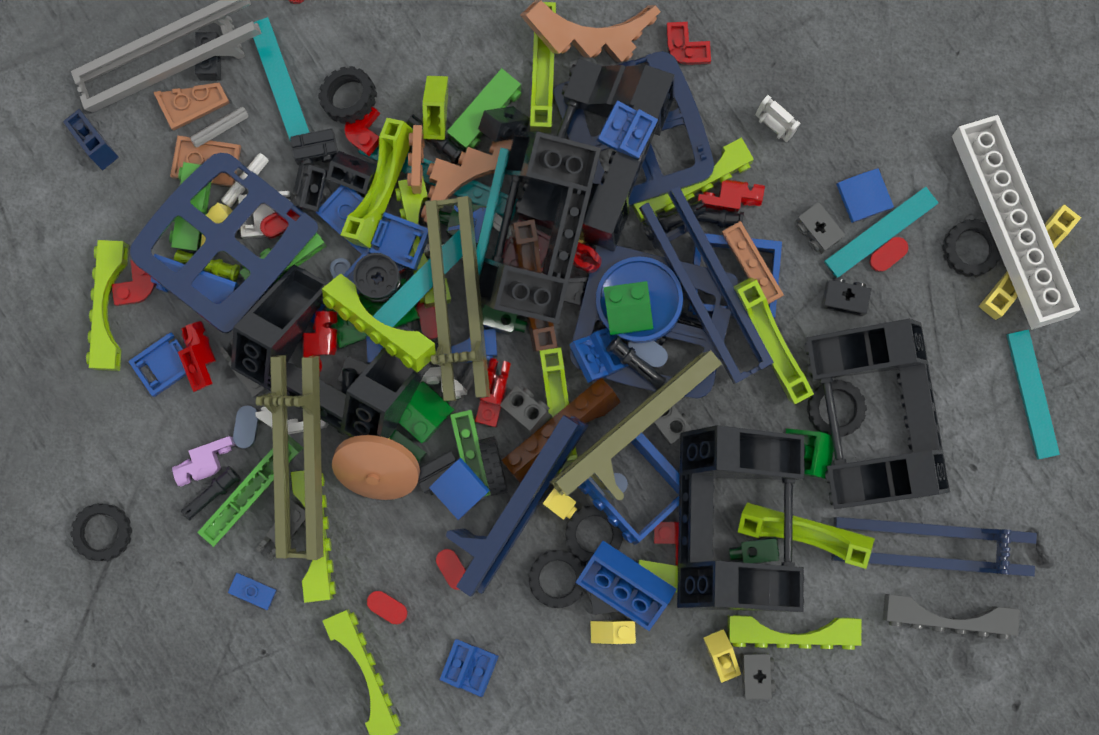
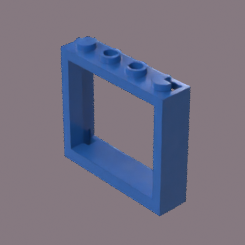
[688,234,782,318]
[579,433,680,545]

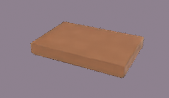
[170,136,241,187]

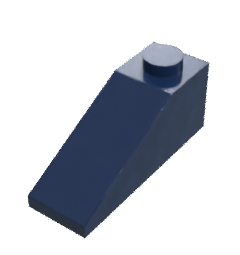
[63,109,119,171]

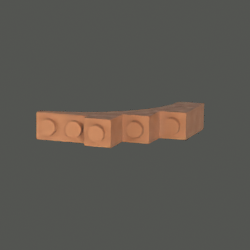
[520,0,661,62]
[421,140,512,226]

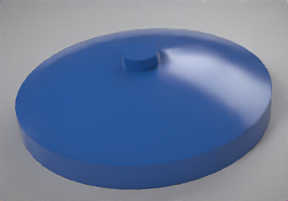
[596,257,683,343]

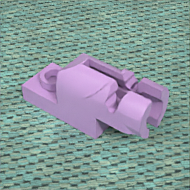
[172,436,236,487]

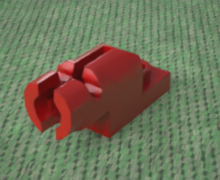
[696,180,765,213]
[573,242,602,273]
[303,311,338,377]
[178,321,216,392]
[475,358,511,428]

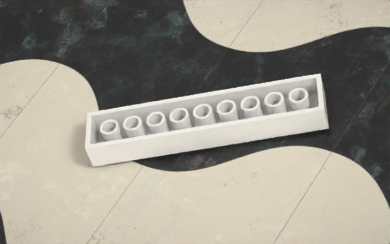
[952,115,1080,330]

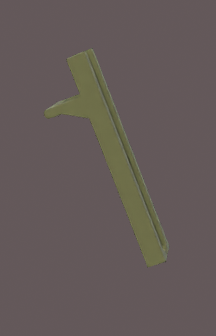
[425,196,490,402]
[549,350,722,500]
[256,355,324,560]

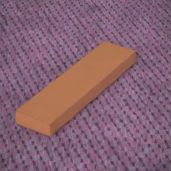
[721,221,784,304]

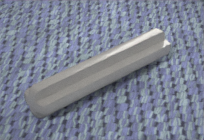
[190,107,249,147]

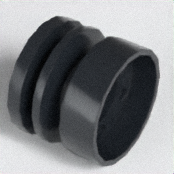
[353,253,401,303]

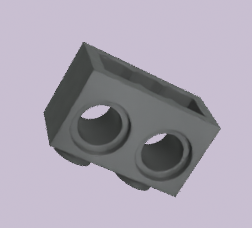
[500,386,553,434]
[653,403,692,445]

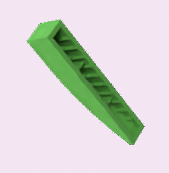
[197,435,303,547]

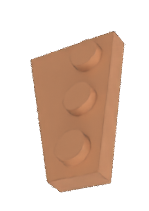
[153,83,230,131]
[407,125,425,194]

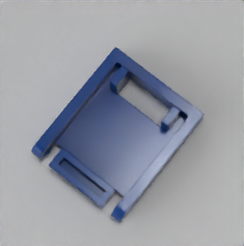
[368,212,429,270]
[128,332,186,397]

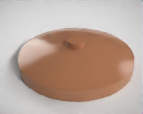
[332,435,420,500]

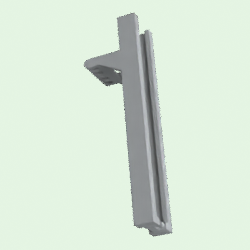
[71,0,262,113]

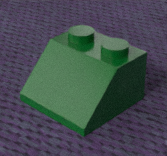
[604,281,654,336]
[399,381,455,443]
[785,428,834,479]

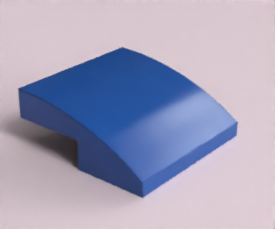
[596,100,658,159]
[836,169,894,223]
[569,328,629,383]
[429,458,490,520]
[439,639,499,697]

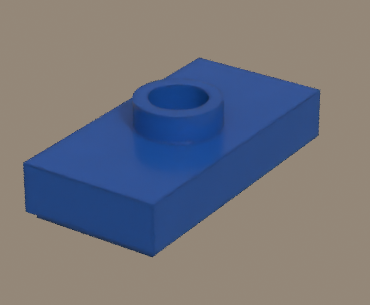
[228,573,277,610]

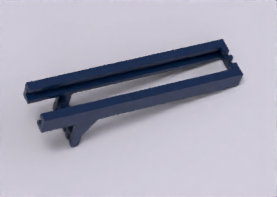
[639,186,774,384]
[446,415,589,597]
[831,517,1037,577]

